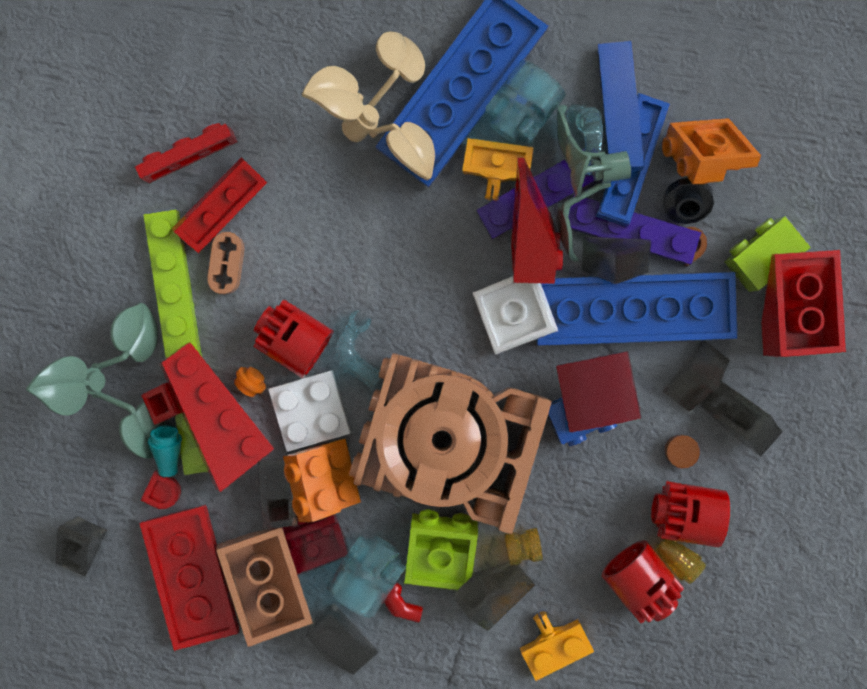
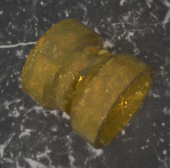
[504,527,543,566]

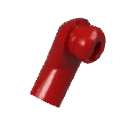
[381,582,423,623]

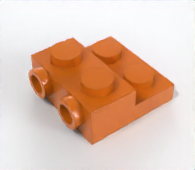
[662,118,761,184]
[283,439,361,522]

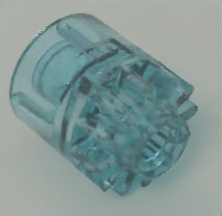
[485,60,566,144]
[326,536,406,618]

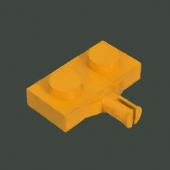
[462,138,534,201]
[520,611,594,681]

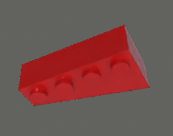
[159,342,274,492]

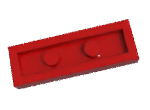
[134,123,238,184]
[172,157,267,253]

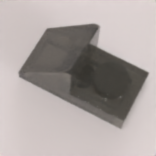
[257,459,298,529]

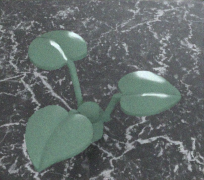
[556,105,631,262]
[26,303,166,459]

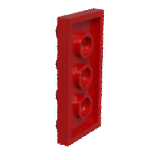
[139,504,240,651]

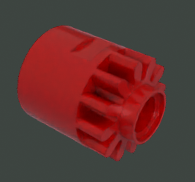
[253,300,334,379]
[651,481,730,548]
[601,540,684,624]

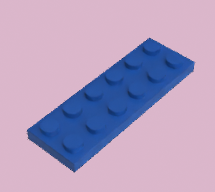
[375,0,548,188]
[536,272,737,346]

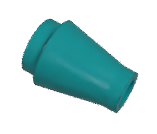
[148,425,182,477]

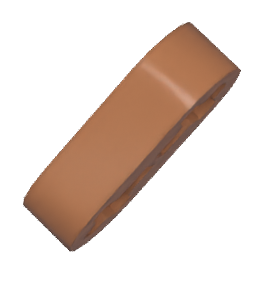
[208,232,245,295]

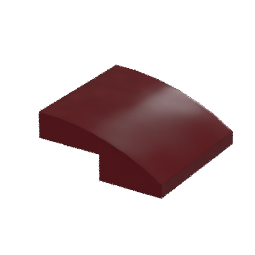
[556,351,642,432]
[264,504,351,575]

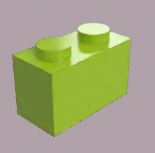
[724,216,811,292]

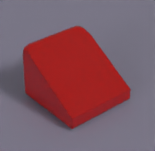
[141,382,181,425]

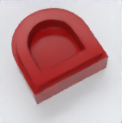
[140,470,181,509]

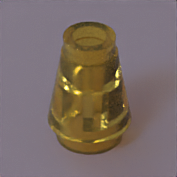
[655,539,706,584]

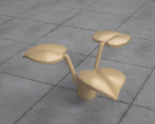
[302,32,435,181]

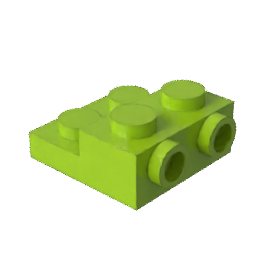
[404,509,478,591]

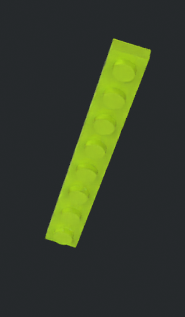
[143,209,208,475]

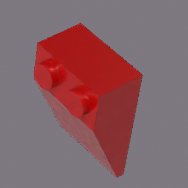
[511,158,563,284]
[761,250,846,357]

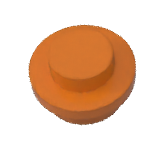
[234,367,266,397]

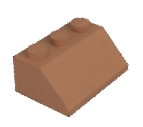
[216,526,313,647]

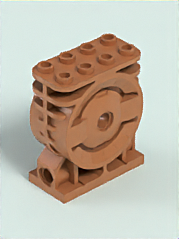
[349,353,552,534]

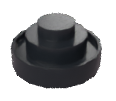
[663,177,714,224]

